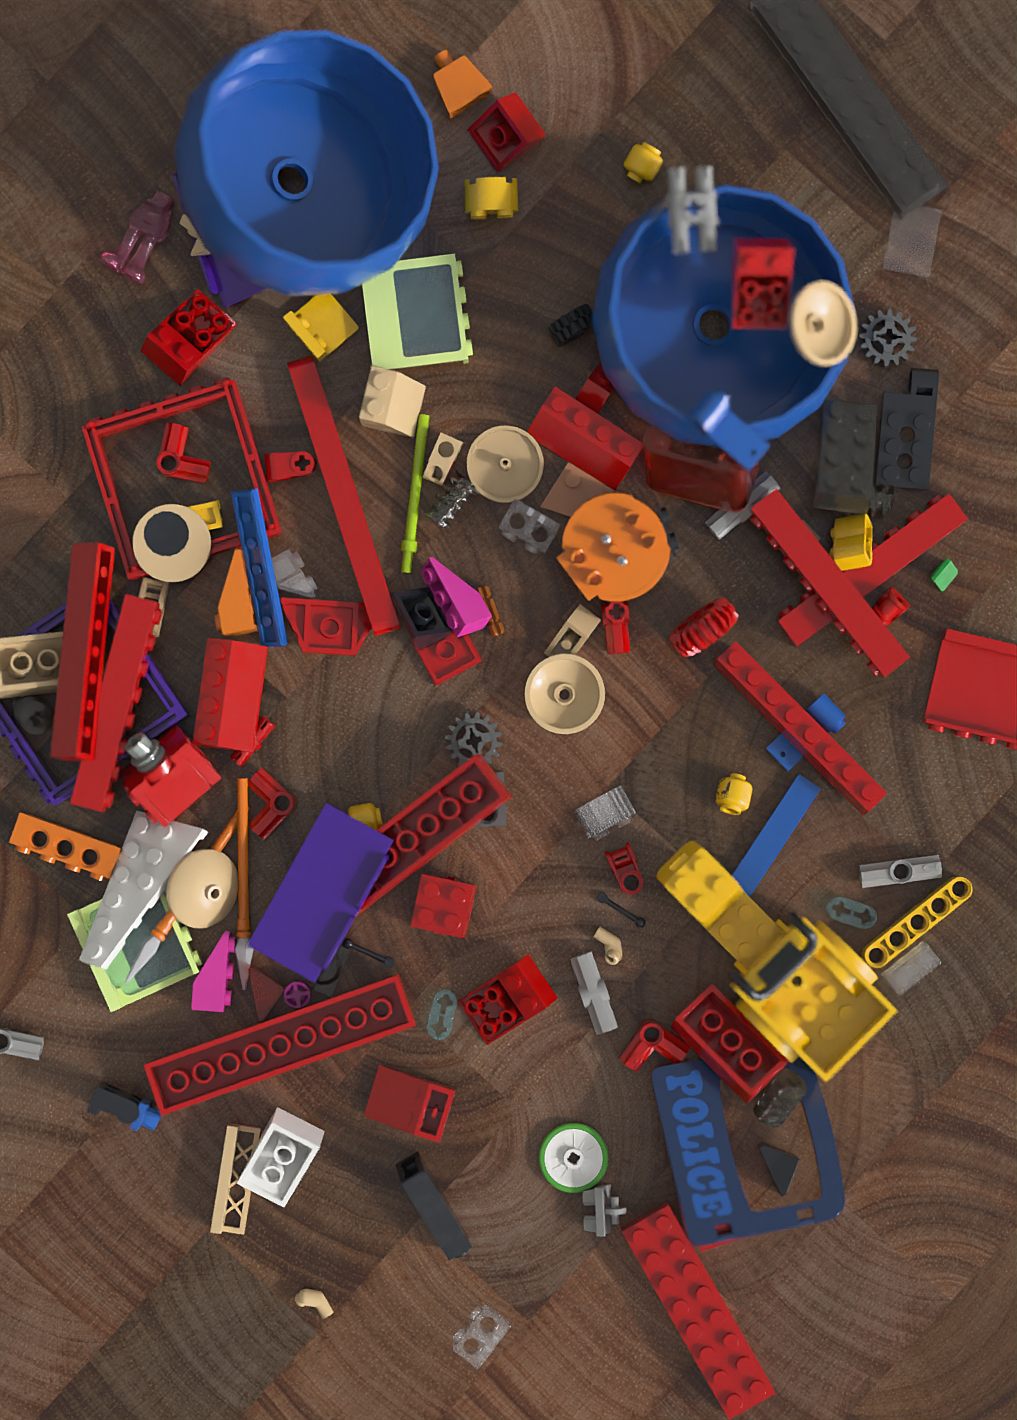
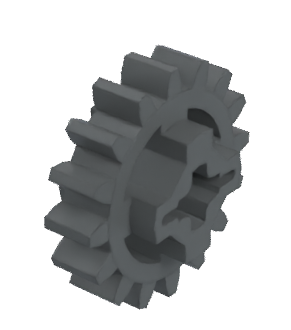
[858,309,917,368]
[445,712,503,766]

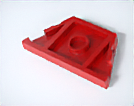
[280,597,372,656]

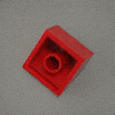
[467,92,546,172]

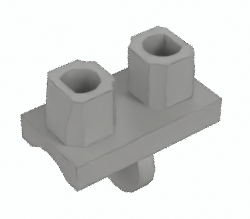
[583,1184,627,1237]

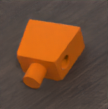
[433,50,493,119]

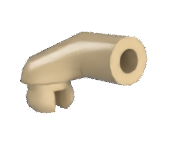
[593,926,623,965]
[295,1288,334,1319]

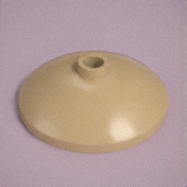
[790,282,856,366]
[525,654,605,734]
[166,849,238,928]

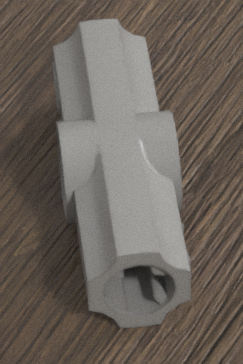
[705,471,780,540]
[858,855,942,888]
[570,951,618,1035]
[0,1028,44,1060]

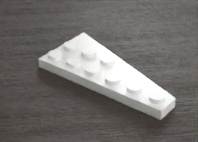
[79,811,208,970]

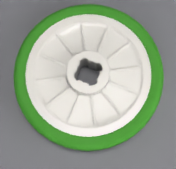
[539,1123,609,1193]

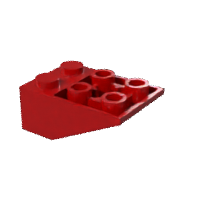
[731,238,794,329]
[141,289,237,386]
[457,954,558,1045]
[364,1065,456,1143]

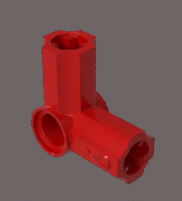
[157,423,211,485]
[601,601,630,655]
[248,768,298,841]
[618,1019,690,1072]

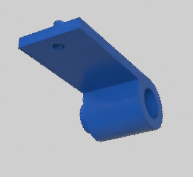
[688,390,770,471]
[765,693,846,772]

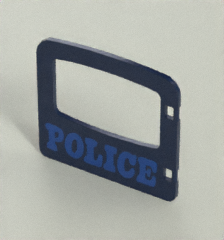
[651,1056,845,1246]

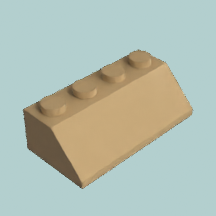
[0,632,104,699]

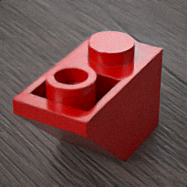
[576,362,615,414]

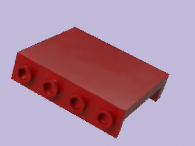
[922,629,1017,750]

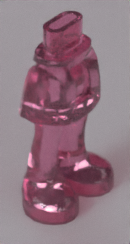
[99,190,174,284]

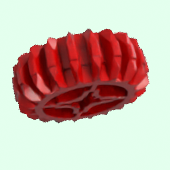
[669,597,738,657]

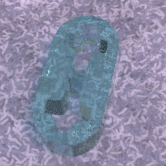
[826,897,877,929]
[427,989,457,1040]

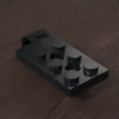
[875,368,939,490]

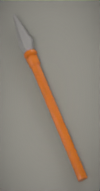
[235,778,254,990]
[125,807,250,983]

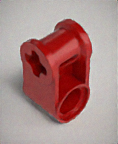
[264,451,317,482]
[872,586,911,626]
[604,842,643,895]

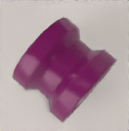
[284,980,311,1008]

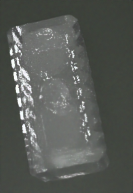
[573,785,636,841]
[881,941,941,995]

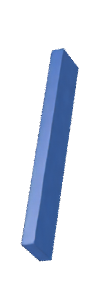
[231,488,288,647]
[731,774,821,897]

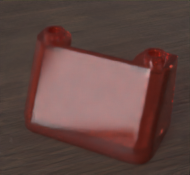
[644,424,760,513]

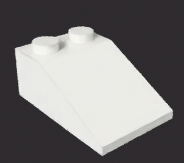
[237,1107,325,1207]

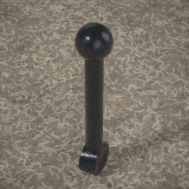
[597,893,646,928]
[343,938,395,968]

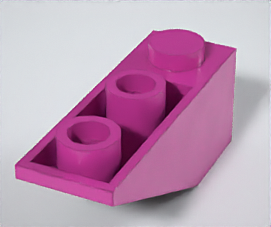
[421,557,492,637]
[191,930,236,1012]

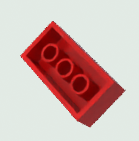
[671,984,789,1104]

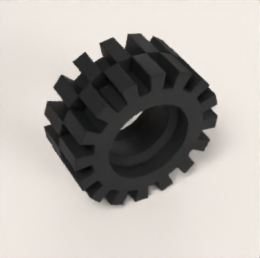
[547,303,593,347]

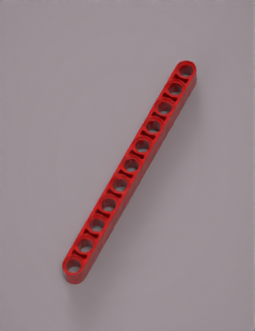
[287,355,401,637]

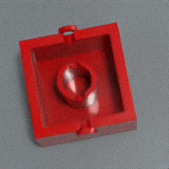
[410,874,477,938]

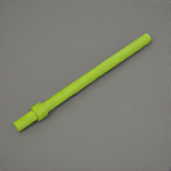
[400,414,429,573]

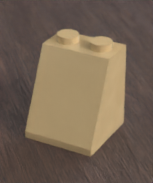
[359,366,426,438]

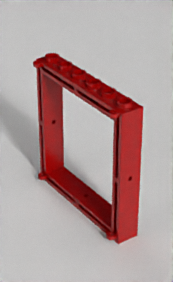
[81,377,283,581]

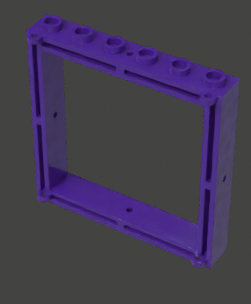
[0,598,190,805]

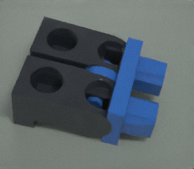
[87,1081,161,1131]

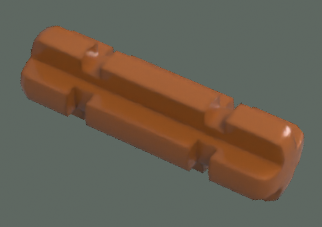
[475,585,504,637]

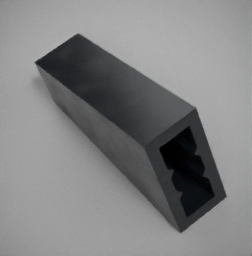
[395,1151,472,1261]

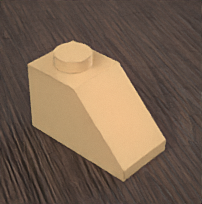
[544,604,601,657]

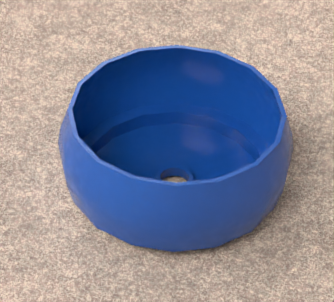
[174,31,438,296]
[592,183,855,448]

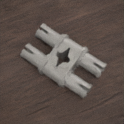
[665,166,719,254]

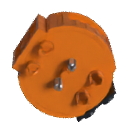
[557,491,679,601]

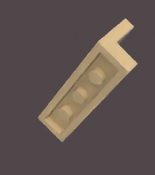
[210,1123,261,1235]

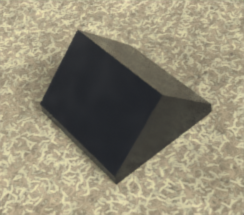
[390,587,454,651]

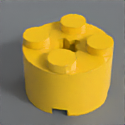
[464,177,518,220]

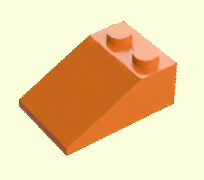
[215,549,258,637]

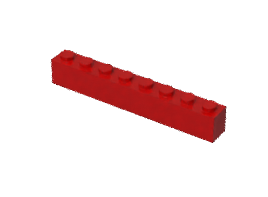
[749,489,910,678]
[776,494,968,647]
[51,543,115,761]
[70,594,163,812]
[713,641,888,816]

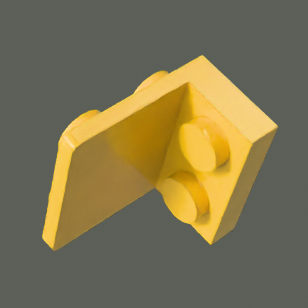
[283,294,359,362]

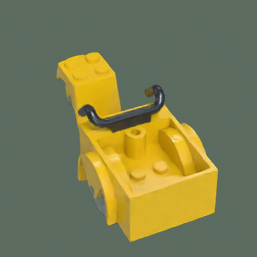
[656,841,897,1082]

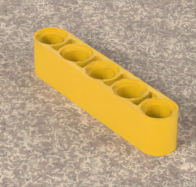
[862,876,972,968]

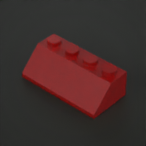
[527,386,645,491]
[193,638,268,753]

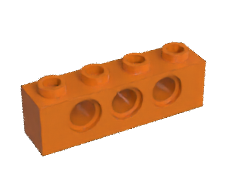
[9,812,122,882]

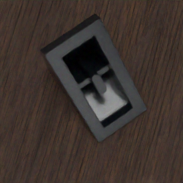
[757,1143,800,1197]

